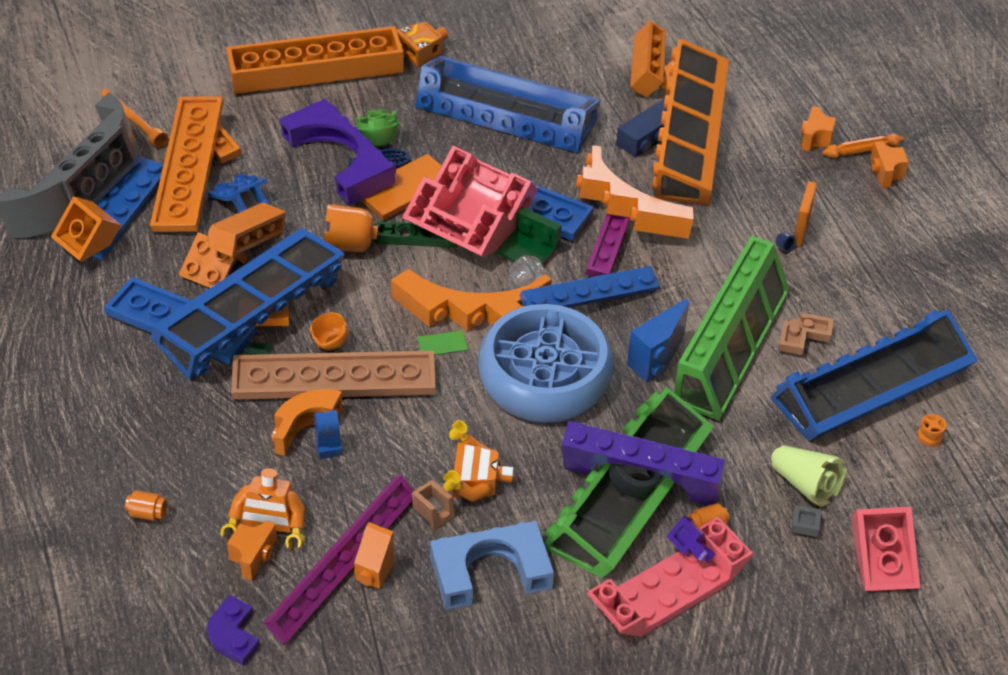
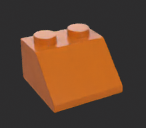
[51,196,121,262]

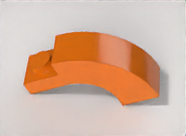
[272,389,343,456]

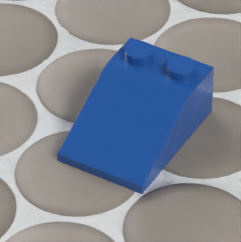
[627,299,689,382]

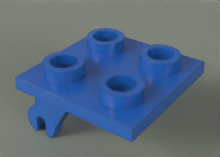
[208,173,270,213]

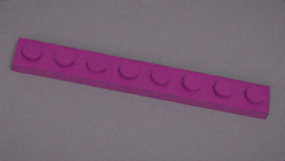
[263,475,414,644]

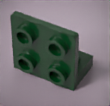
[496,207,562,272]

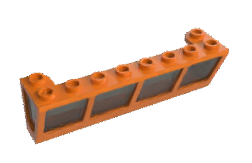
[652,39,729,206]

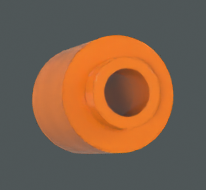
[125,490,168,521]
[687,503,730,528]

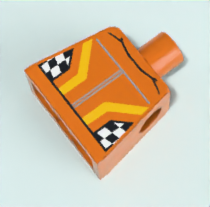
[396,22,448,68]

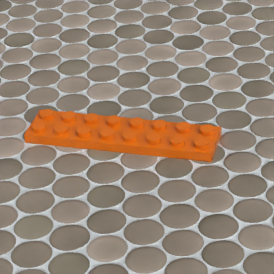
[150,96,224,232]

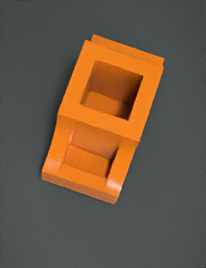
[801,106,836,151]
[870,141,909,188]
[227,520,277,581]

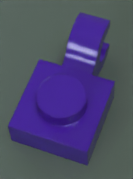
[667,516,716,563]

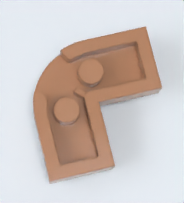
[778,314,834,355]

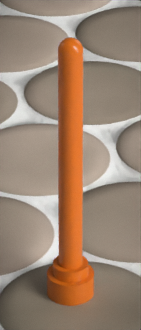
[101,89,168,148]

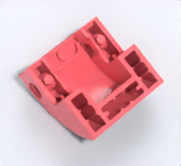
[402,146,539,257]

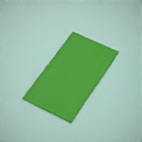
[417,330,468,355]

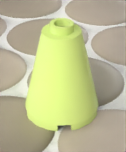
[771,445,847,507]

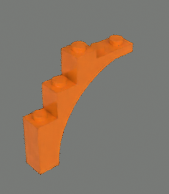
[575,145,694,239]
[391,269,552,332]

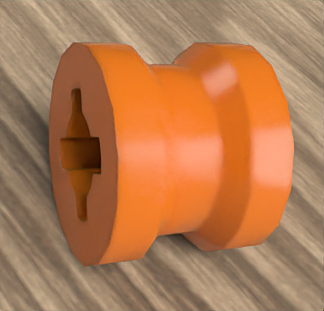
[917,414,947,447]

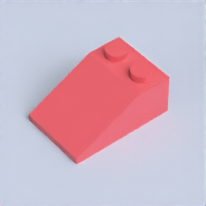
[851,507,920,591]

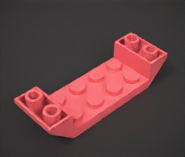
[588,517,753,637]

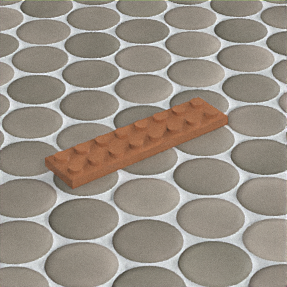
[231,351,435,399]

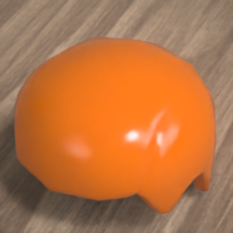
[310,312,349,351]

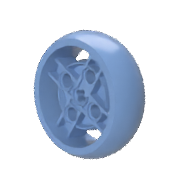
[478,304,613,423]

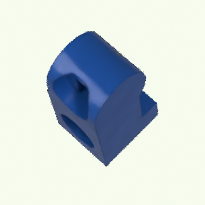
[314,410,343,459]

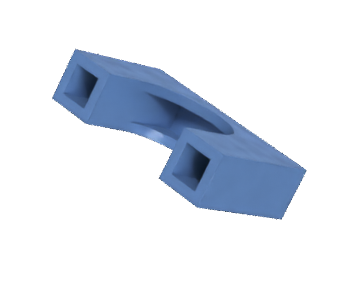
[430,521,554,610]

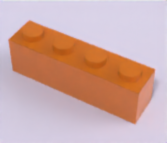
[630,20,666,98]
[208,202,286,257]

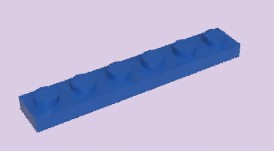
[520,266,659,308]

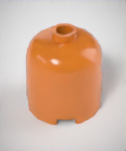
[323,204,378,253]

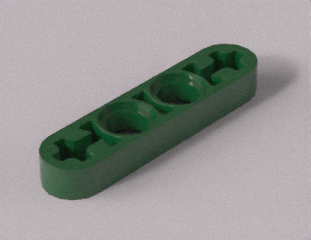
[372,221,459,248]

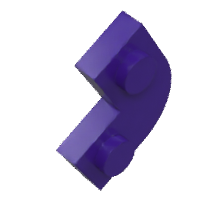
[207,595,260,666]

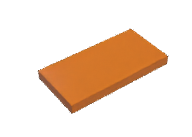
[360,154,442,221]

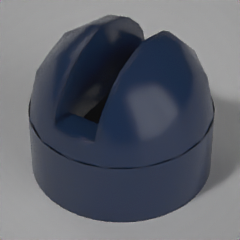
[775,232,796,253]

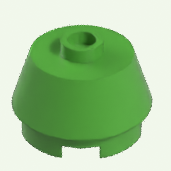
[356,109,400,147]

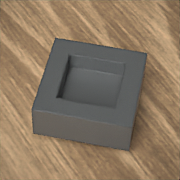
[791,505,821,537]

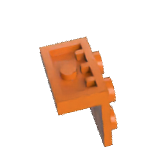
[179,232,248,288]

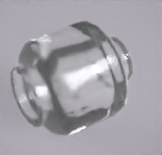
[508,255,544,288]

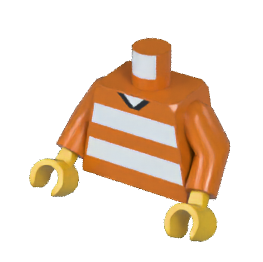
[443,420,513,502]
[221,468,305,549]

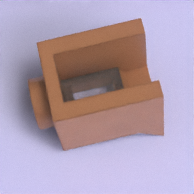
[412,480,455,531]

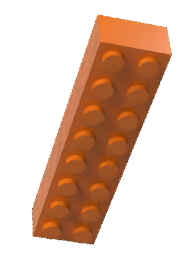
[226,26,404,94]

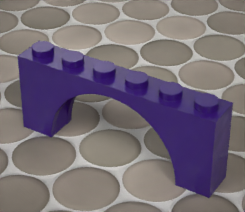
[279,99,396,205]
[562,421,725,505]

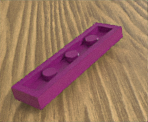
[585,214,630,277]

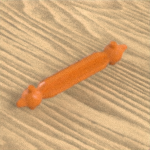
[822,134,904,158]

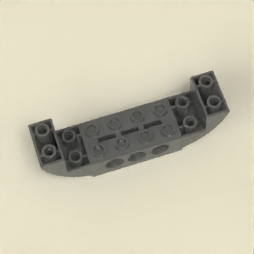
[0,93,138,239]

